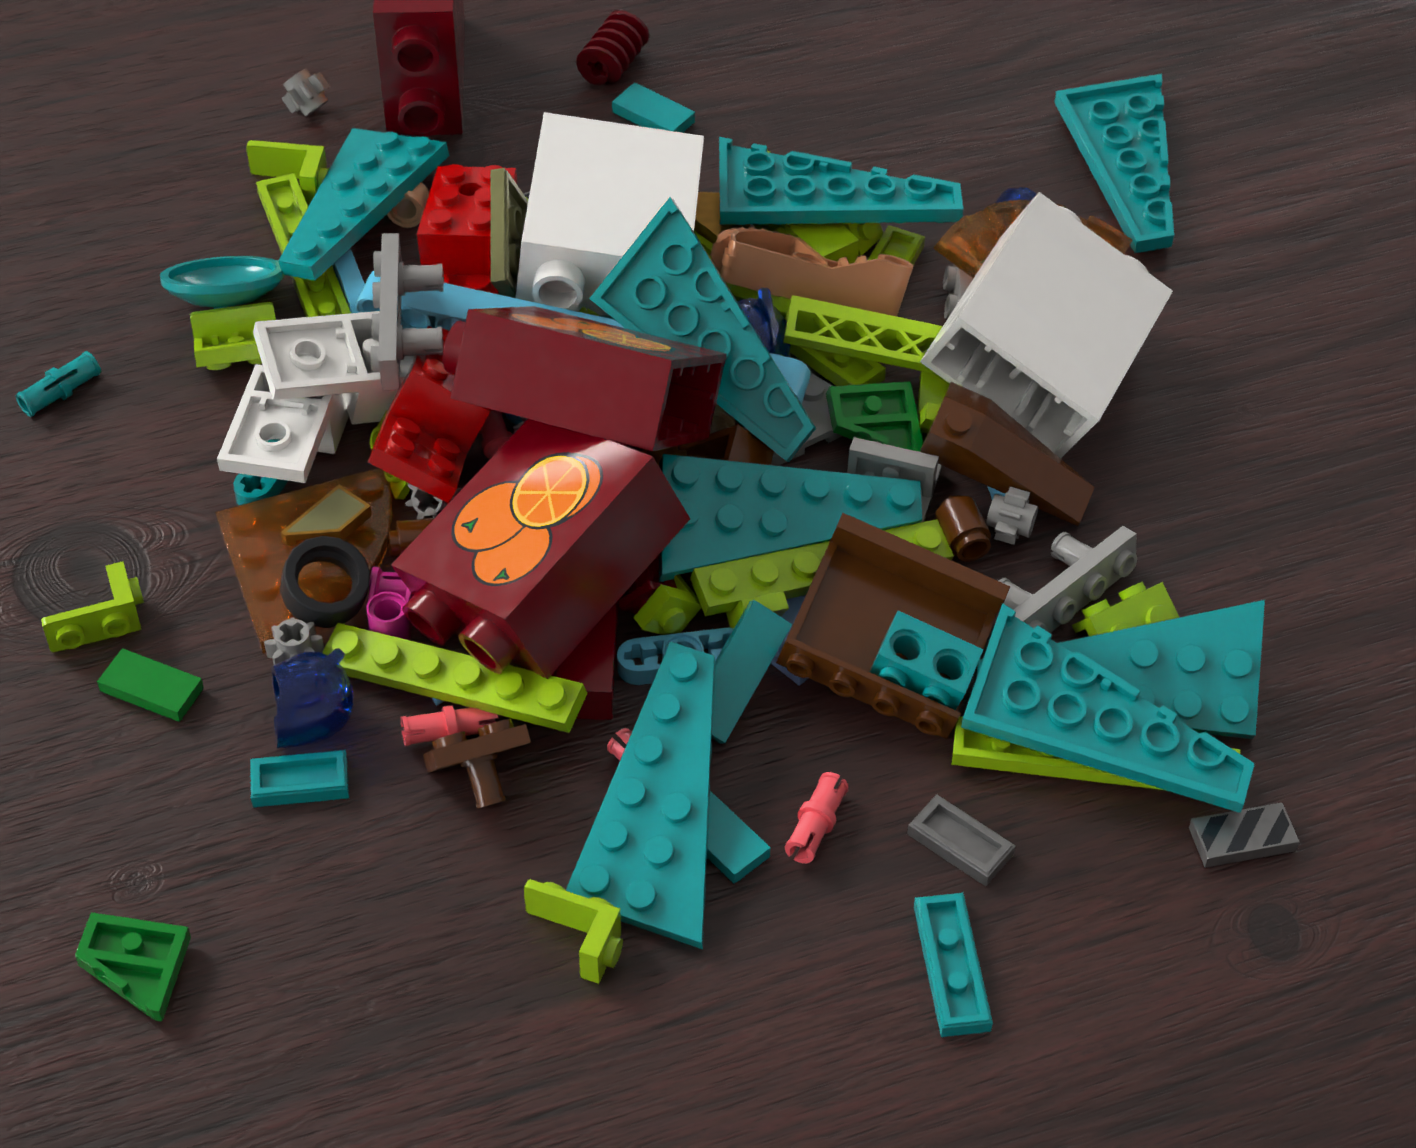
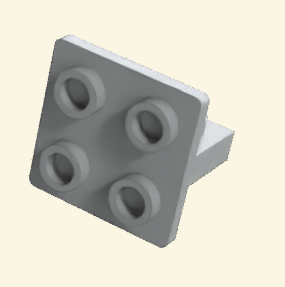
[847,437,942,522]

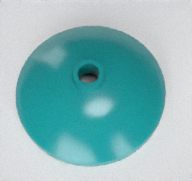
[160,256,285,309]

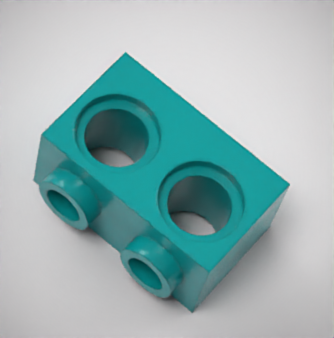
[869,611,983,710]

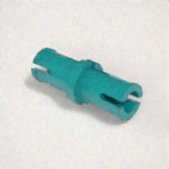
[15,351,101,417]

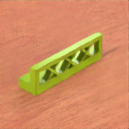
[783,295,943,374]

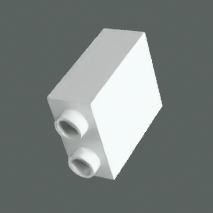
[516,112,704,317]
[920,192,1173,458]

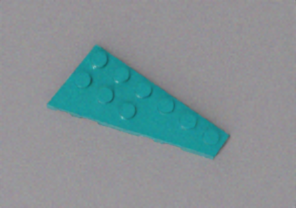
[1054,74,1174,253]
[278,128,450,281]
[719,137,963,225]
[589,197,816,462]
[659,454,922,582]
[976,600,1265,739]
[961,603,1255,813]
[566,642,716,949]

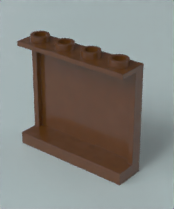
[776,513,1010,739]

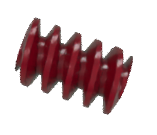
[576,9,650,85]

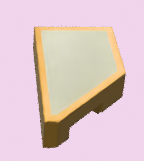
[281,484,372,546]

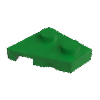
[826,381,923,451]
[75,912,191,1022]

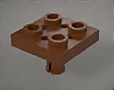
[423,718,531,808]

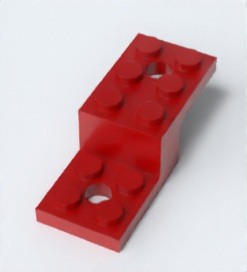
[417,164,517,295]
[368,325,491,504]

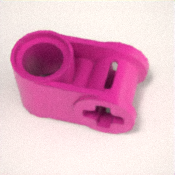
[366,567,413,640]

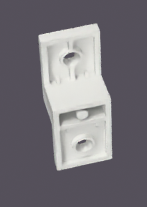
[253,311,414,424]
[217,352,349,483]

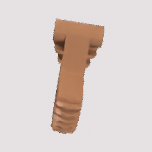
[710,227,914,317]

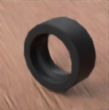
[280,536,370,628]

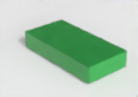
[97,648,204,722]

